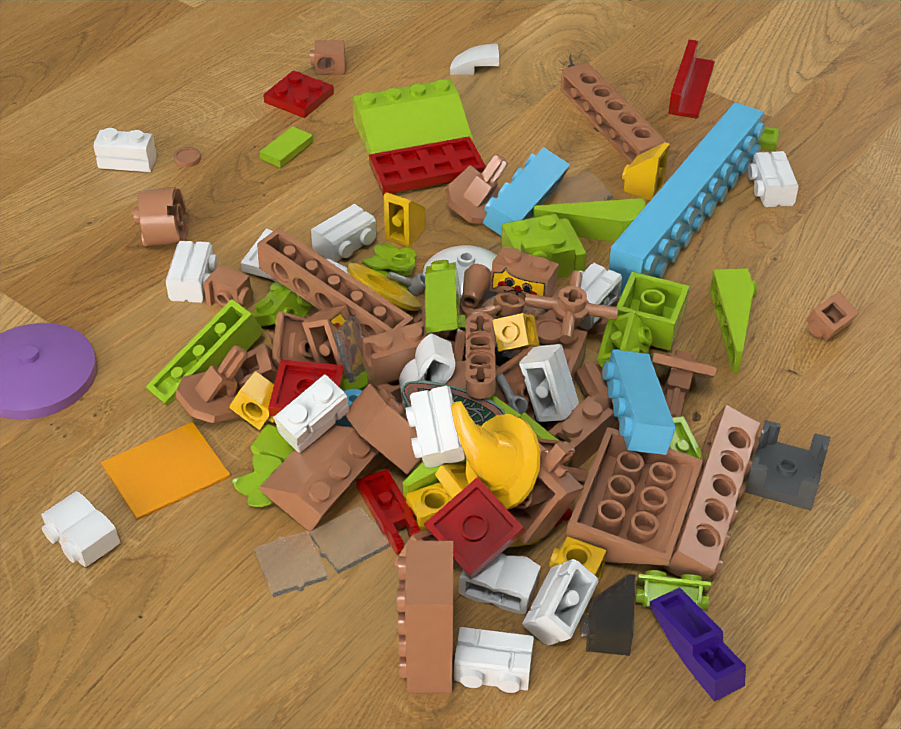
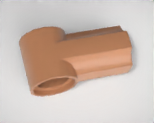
[576,361,614,411]

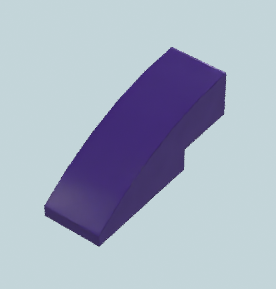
[650,587,746,701]

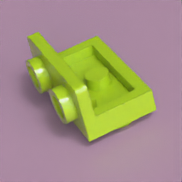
[252,281,313,326]

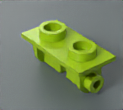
[635,570,711,611]

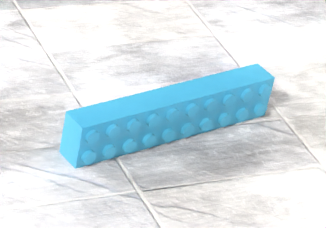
[608,102,765,297]

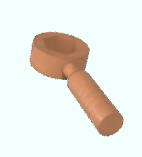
[465,293,525,320]

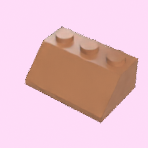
[259,425,379,532]

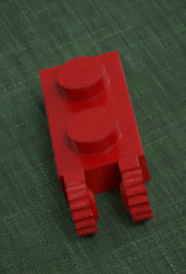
[356,469,421,554]

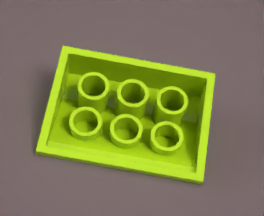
[352,79,474,154]

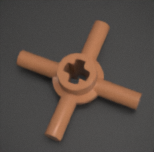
[524,271,618,344]

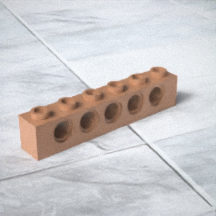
[560,62,668,164]
[257,228,414,339]
[662,405,760,581]

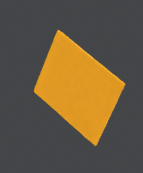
[101,422,231,520]

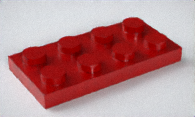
[369,136,486,195]

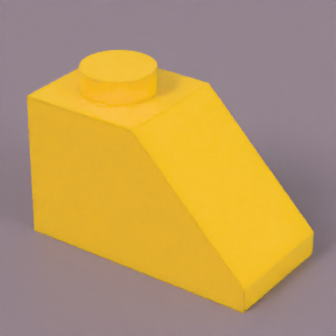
[622,142,670,201]
[384,192,425,248]

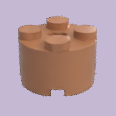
[133,187,188,247]

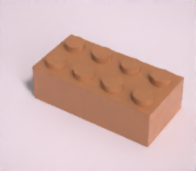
[397,541,453,693]

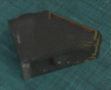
[580,574,635,656]

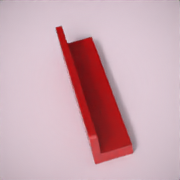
[668,39,715,119]

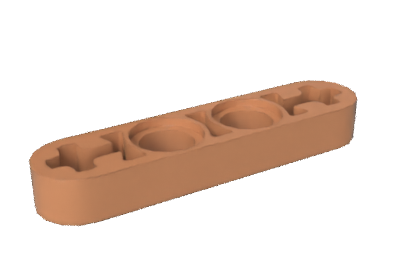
[465,313,496,399]

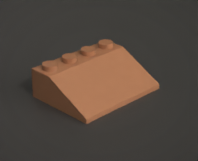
[563,427,703,565]

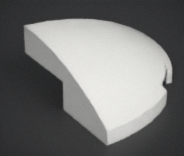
[450,43,499,75]

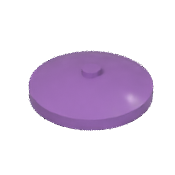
[0,323,97,419]

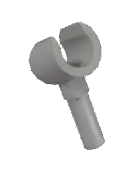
[387,272,425,296]
[496,373,528,415]

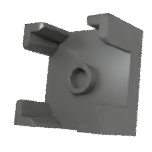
[745,420,831,511]

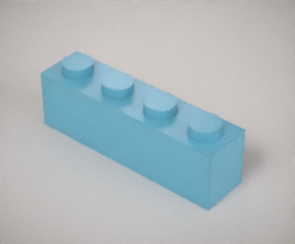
[483,147,570,236]
[602,349,676,455]

